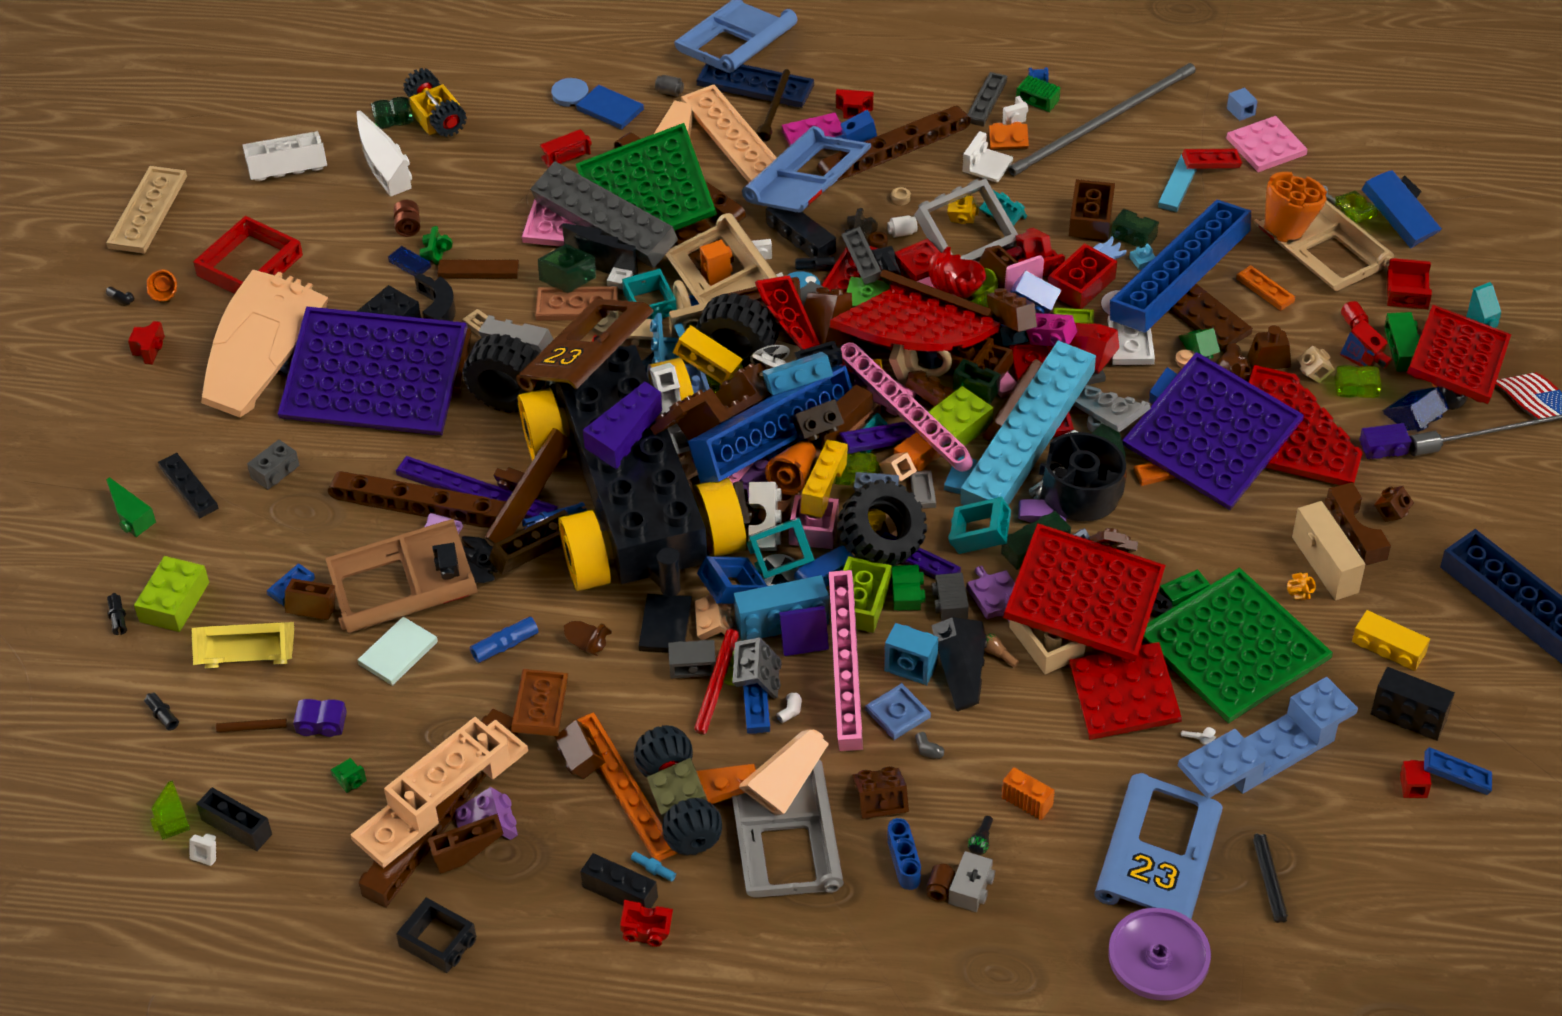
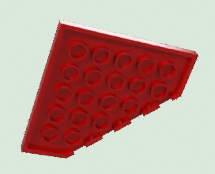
[1249,365,1363,485]

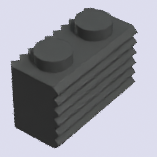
[931,572,969,621]

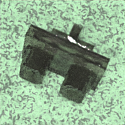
[845,208,878,238]

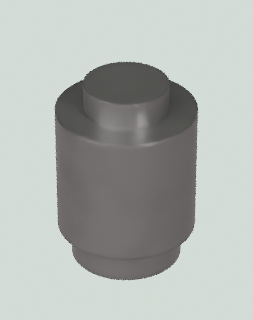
[655,75,684,97]

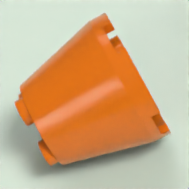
[1263,172,1327,242]

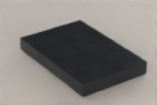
[639,593,692,653]

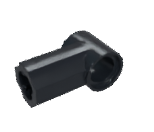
[871,246,901,275]

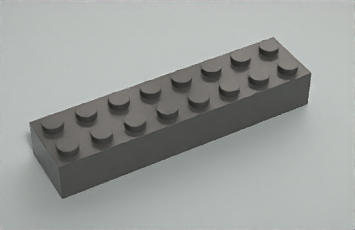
[530,161,678,269]

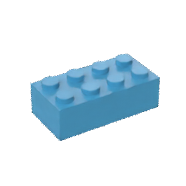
[734,575,829,641]

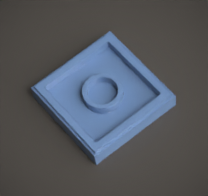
[865,683,931,740]

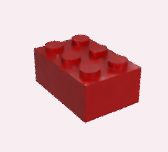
[1048,243,1117,309]

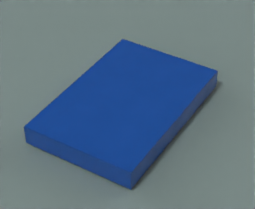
[576,85,644,130]

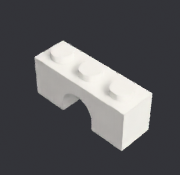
[749,482,782,551]

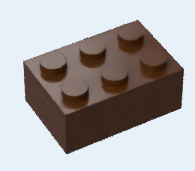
[1069,179,1115,240]

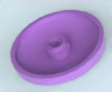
[1108,908,1211,1000]

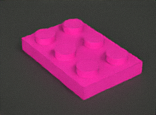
[782,113,842,146]

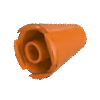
[765,440,816,495]

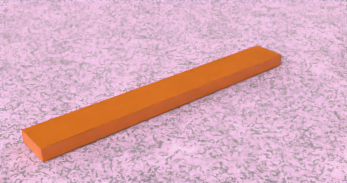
[574,712,677,861]

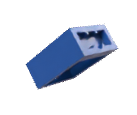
[697,556,767,604]

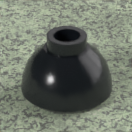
[1437,387,1467,410]

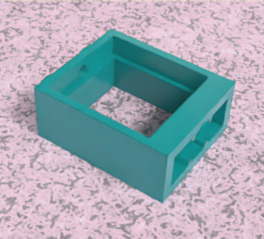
[622,269,677,319]
[948,497,1011,554]
[746,517,815,579]

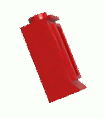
[540,129,592,168]

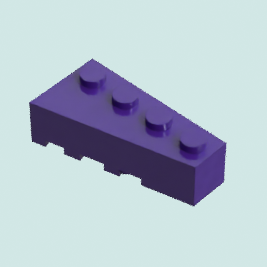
[583,382,662,470]

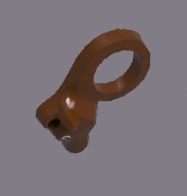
[1178,343,1252,382]

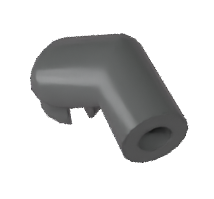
[915,732,945,759]

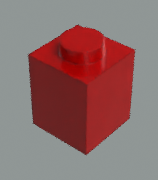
[1400,760,1432,798]

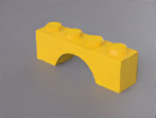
[801,440,848,518]

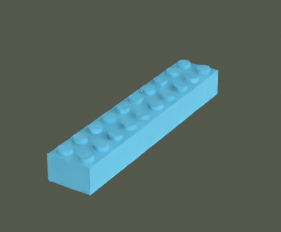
[961,340,1096,506]

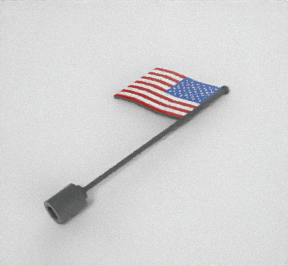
[1409,372,1562,456]

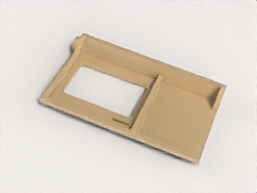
[666,213,777,304]

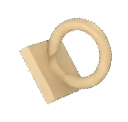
[669,280,708,338]
[889,344,952,386]

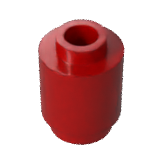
[1341,301,1369,329]

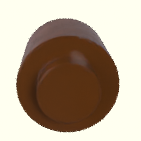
[926,864,956,902]

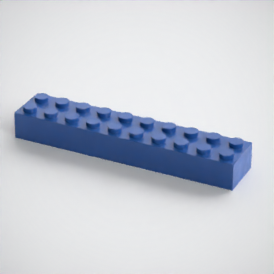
[1110,200,1251,333]
[688,365,852,483]

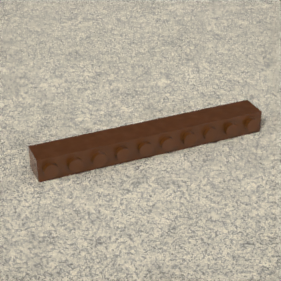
[359,709,518,908]

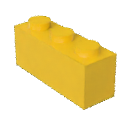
[673,325,743,384]
[1352,610,1430,671]

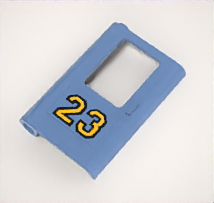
[1095,773,1223,919]

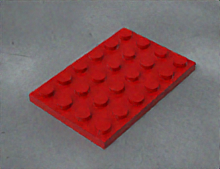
[1407,305,1512,404]

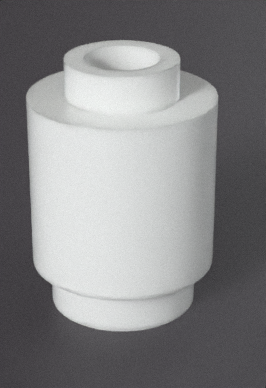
[887,215,918,237]

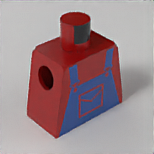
[1340,320,1392,370]

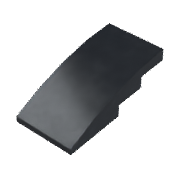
[562,223,638,276]

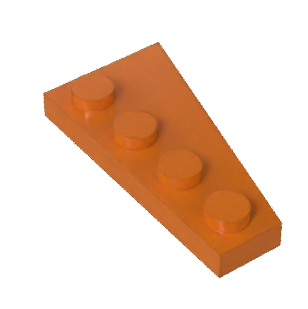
[696,764,756,804]

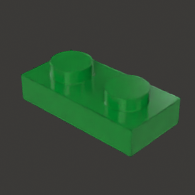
[1159,569,1210,606]

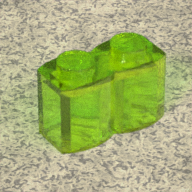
[1334,365,1382,398]

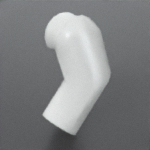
[776,693,802,723]

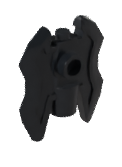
[462,536,498,583]

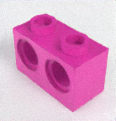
[1026,313,1077,346]

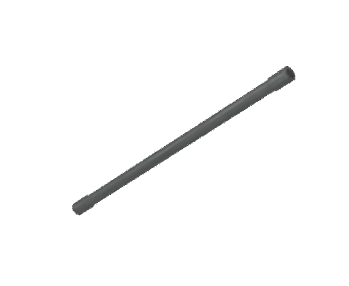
[1008,63,1196,176]

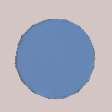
[551,78,589,107]

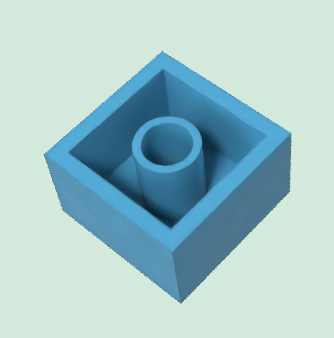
[884,623,938,685]

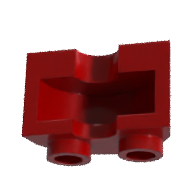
[620,900,673,947]

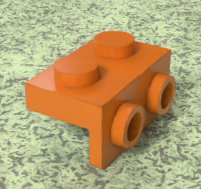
[988,122,1029,150]

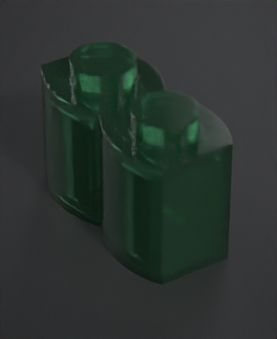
[371,97,413,129]

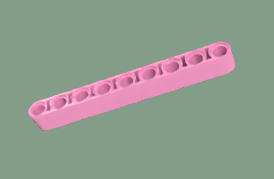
[841,342,973,472]

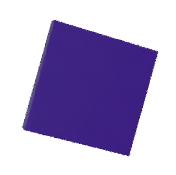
[779,606,829,656]

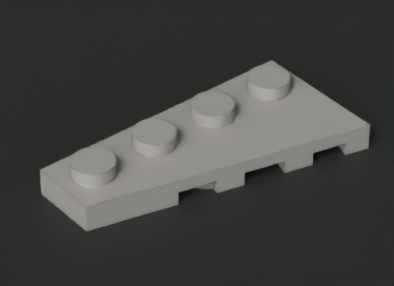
[1073,385,1151,432]

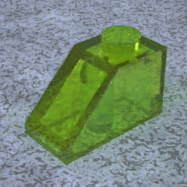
[150,780,190,840]

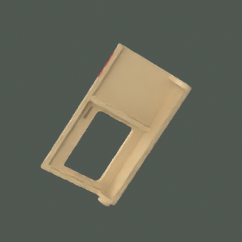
[1253,200,1394,291]

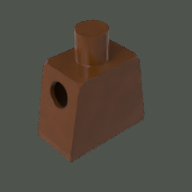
[1247,325,1291,370]

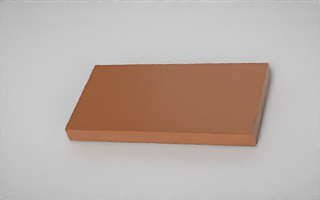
[535,286,619,321]

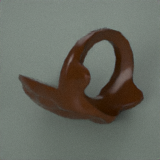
[564,621,612,656]

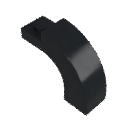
[414,273,456,321]

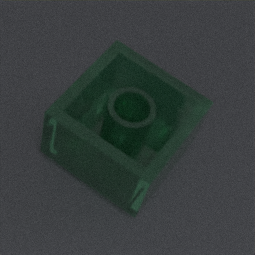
[538,244,596,293]

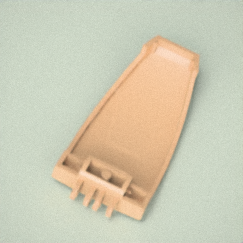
[201,270,328,417]

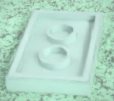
[358,617,438,686]

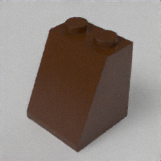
[795,287,854,345]

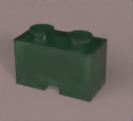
[1111,208,1159,248]
[953,359,1001,404]

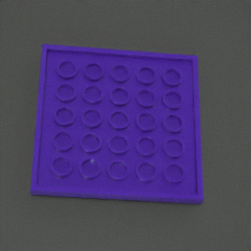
[1122,352,1304,510]

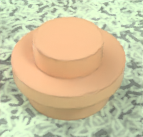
[1175,350,1195,368]

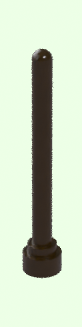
[756,69,790,141]

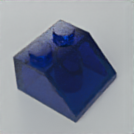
[1382,387,1449,432]

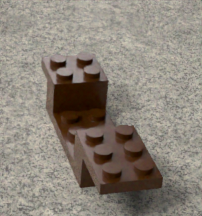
[650,362,772,440]

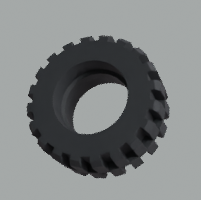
[696,293,779,369]
[462,334,546,413]
[838,480,927,568]

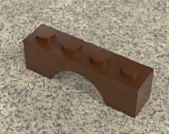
[1325,482,1391,566]

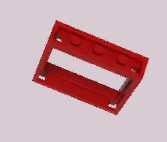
[193,216,303,294]

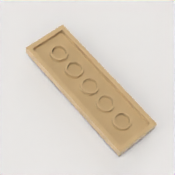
[106,166,187,254]

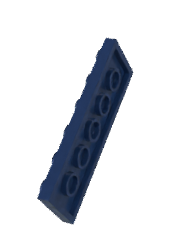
[697,63,814,108]

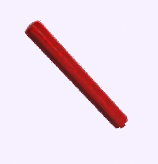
[694,629,739,735]

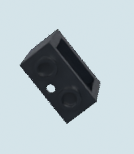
[396,897,477,973]

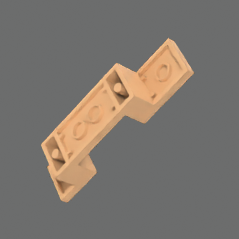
[350,717,528,868]

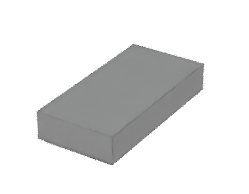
[910,471,936,509]

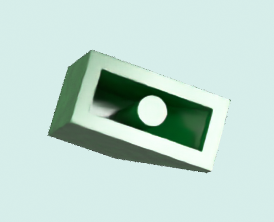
[1179,328,1220,359]

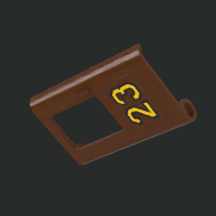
[516,299,654,392]

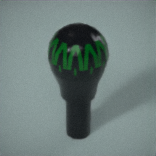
[968,815,993,855]

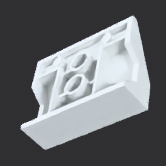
[243,131,327,181]

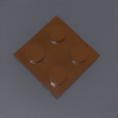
[905,376,955,406]

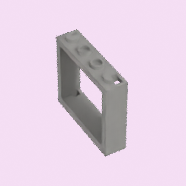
[914,178,1018,262]

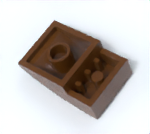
[937,337,1014,388]

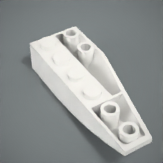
[357,110,412,197]

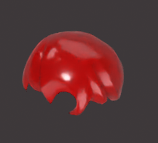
[929,247,986,299]

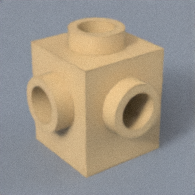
[1297,346,1335,383]

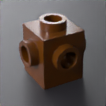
[1374,486,1414,522]

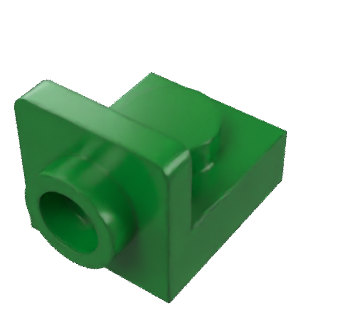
[330,758,367,793]

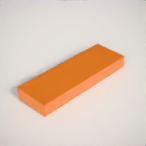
[1236,265,1295,311]

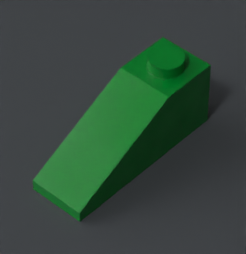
[106,477,156,537]

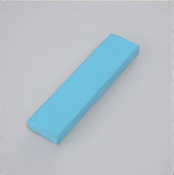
[1158,154,1197,212]

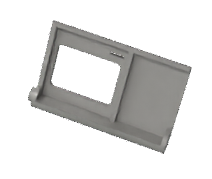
[732,759,844,897]

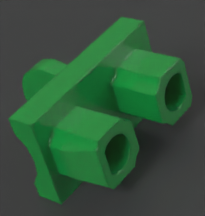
[419,226,453,265]

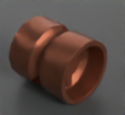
[393,200,420,237]

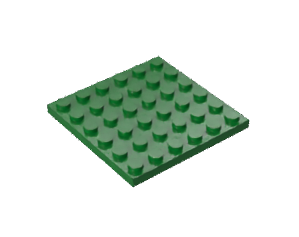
[576,123,717,231]
[1142,567,1333,724]

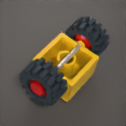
[403,68,467,137]

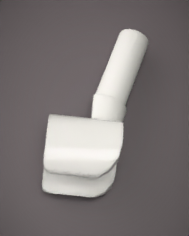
[1181,727,1216,745]

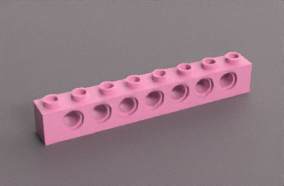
[829,570,863,751]

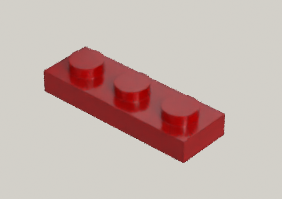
[1182,149,1242,169]

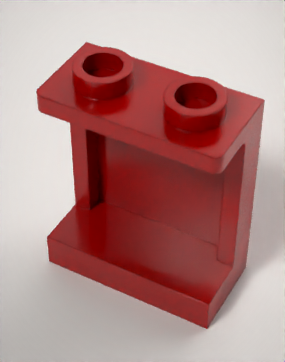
[1387,258,1432,310]

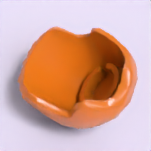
[147,269,177,302]

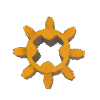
[1287,572,1316,600]

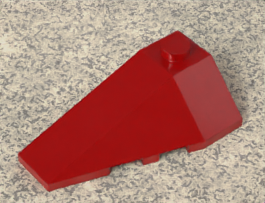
[755,275,820,350]
[1051,323,1119,374]

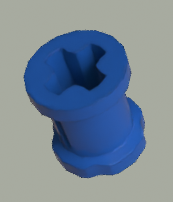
[1028,67,1049,83]

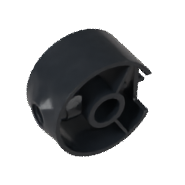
[1039,432,1127,521]

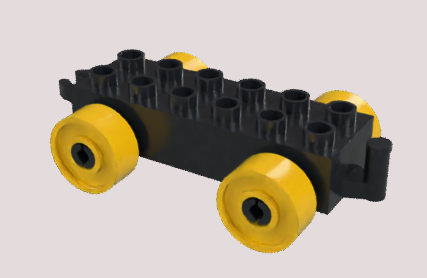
[518,336,746,597]

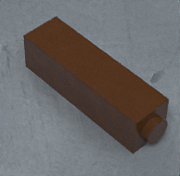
[809,385,874,450]

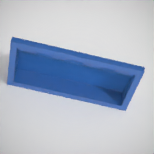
[1362,170,1442,248]

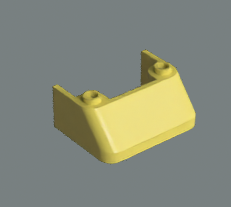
[191,622,294,668]

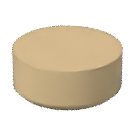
[891,187,911,205]

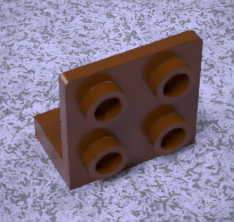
[852,766,909,819]

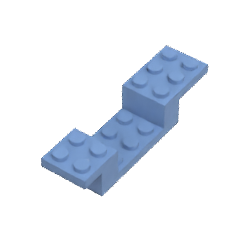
[1178,677,1358,799]

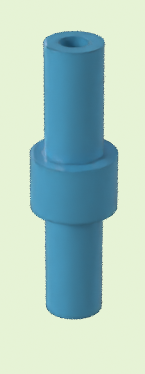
[631,851,676,882]

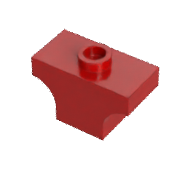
[836,89,874,119]
[1016,228,1052,259]
[128,321,165,365]

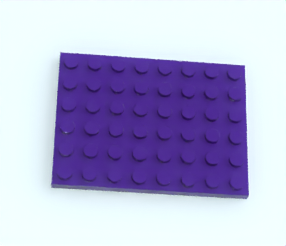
[278,306,468,436]

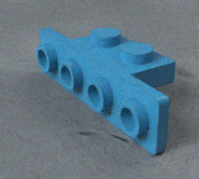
[650,313,679,364]

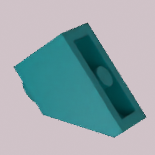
[1466,282,1501,328]

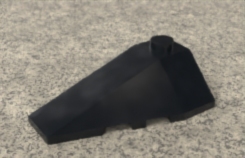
[932,617,987,712]

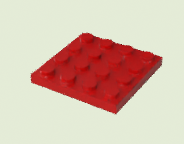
[1069,642,1182,740]

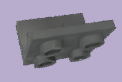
[732,637,782,699]

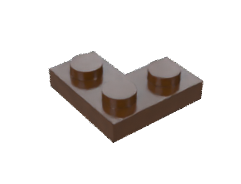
[1089,528,1138,553]

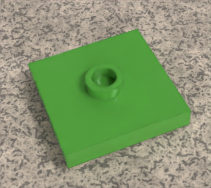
[846,277,891,308]

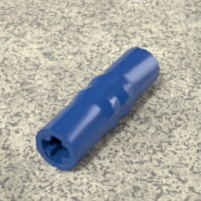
[470,616,539,663]

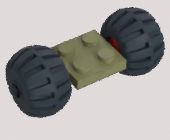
[634,725,722,855]

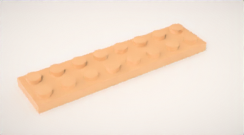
[681,85,777,183]

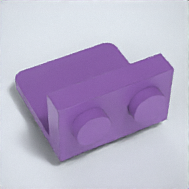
[455,787,518,840]

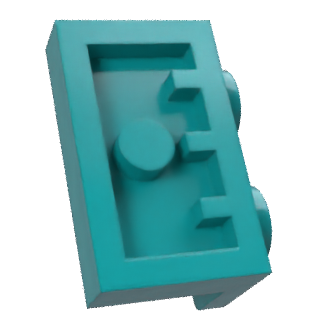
[979,190,1027,226]

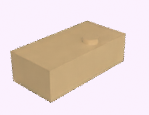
[1292,501,1365,600]

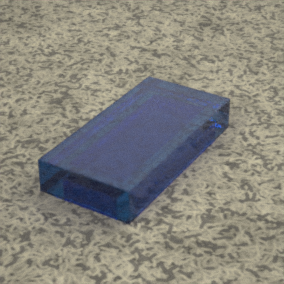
[388,246,431,276]

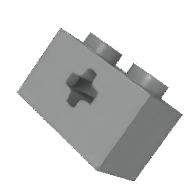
[948,851,995,912]

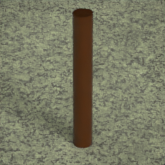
[216,718,287,733]

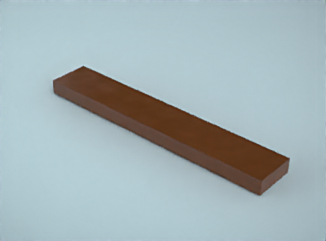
[880,270,996,321]
[485,428,572,544]

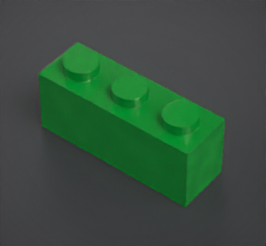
[1384,312,1421,372]

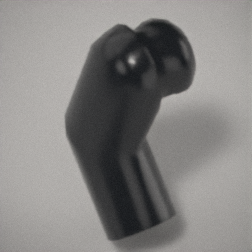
[106,286,135,305]

